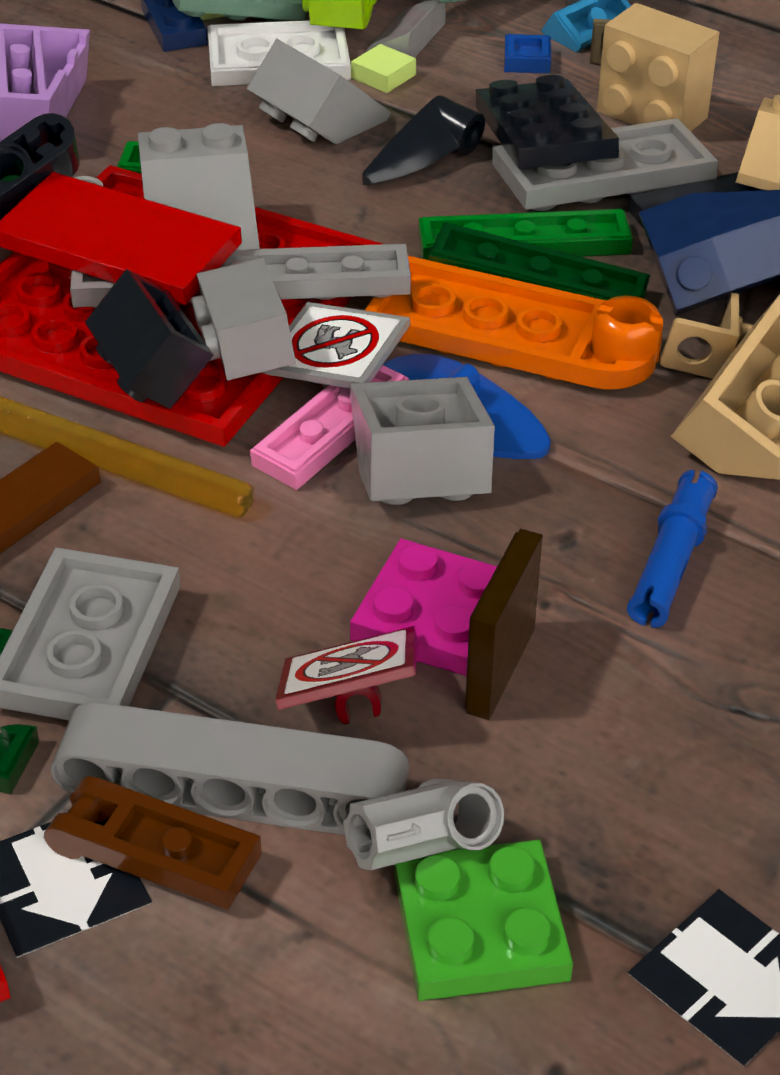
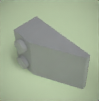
[138,123,260,250]

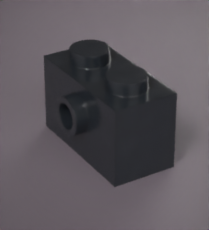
[85,269,214,409]

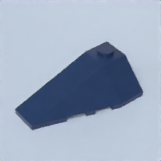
[639,190,780,316]

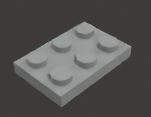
[0,547,181,720]

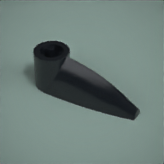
[362,95,485,186]

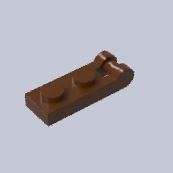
[44,776,262,910]

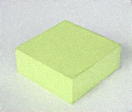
[351,44,416,93]

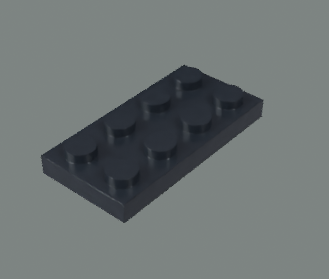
[475,75,619,169]

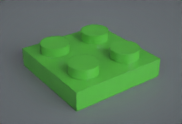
[394,840,573,1001]

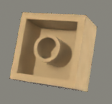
[597,3,720,131]

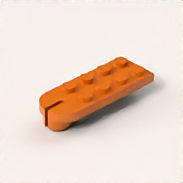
[365,256,663,390]

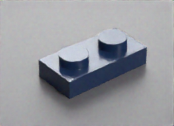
[141,0,208,52]

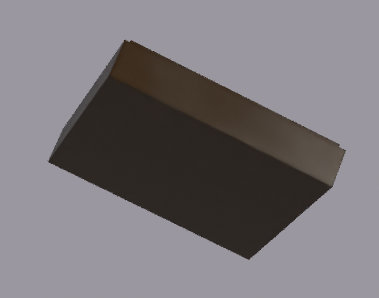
[465,528,543,720]

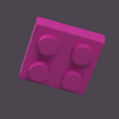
[350,538,497,676]

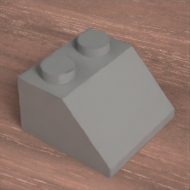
[246,38,392,145]
[350,377,495,505]

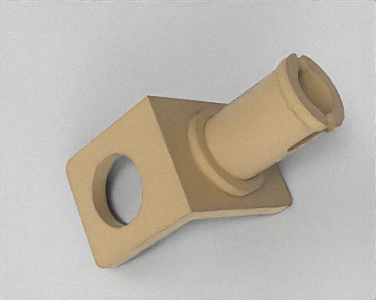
[660,292,753,379]

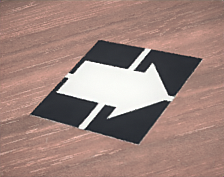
[0,818,153,957]
[627,889,780,1067]

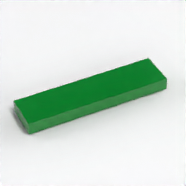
[418,209,633,260]

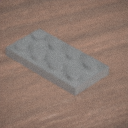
[492,118,718,211]

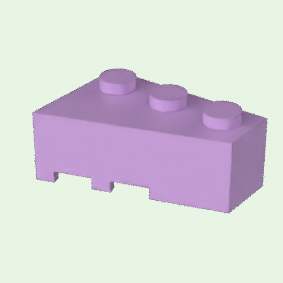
[0,23,90,142]

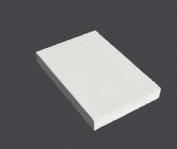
[208,20,351,86]

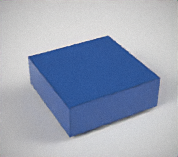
[504,34,551,74]

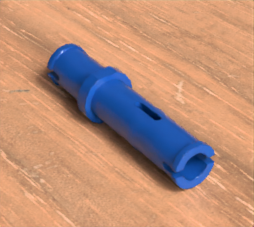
[627,470,718,628]

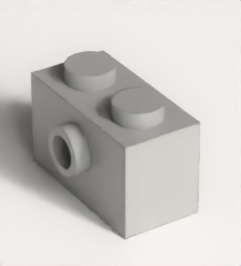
[191,258,296,381]

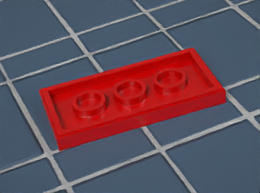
[0,172,242,305]

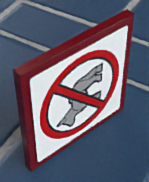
[275,626,417,725]

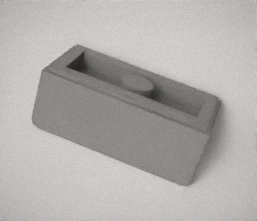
[367,0,446,58]

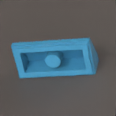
[541,0,631,52]

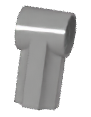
[343,778,504,870]

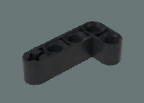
[0,113,80,220]

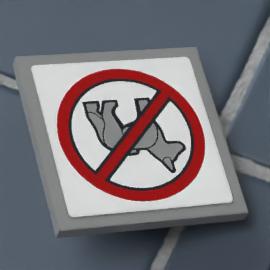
[261,302,411,388]

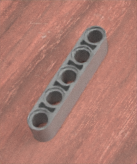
[51,702,410,835]

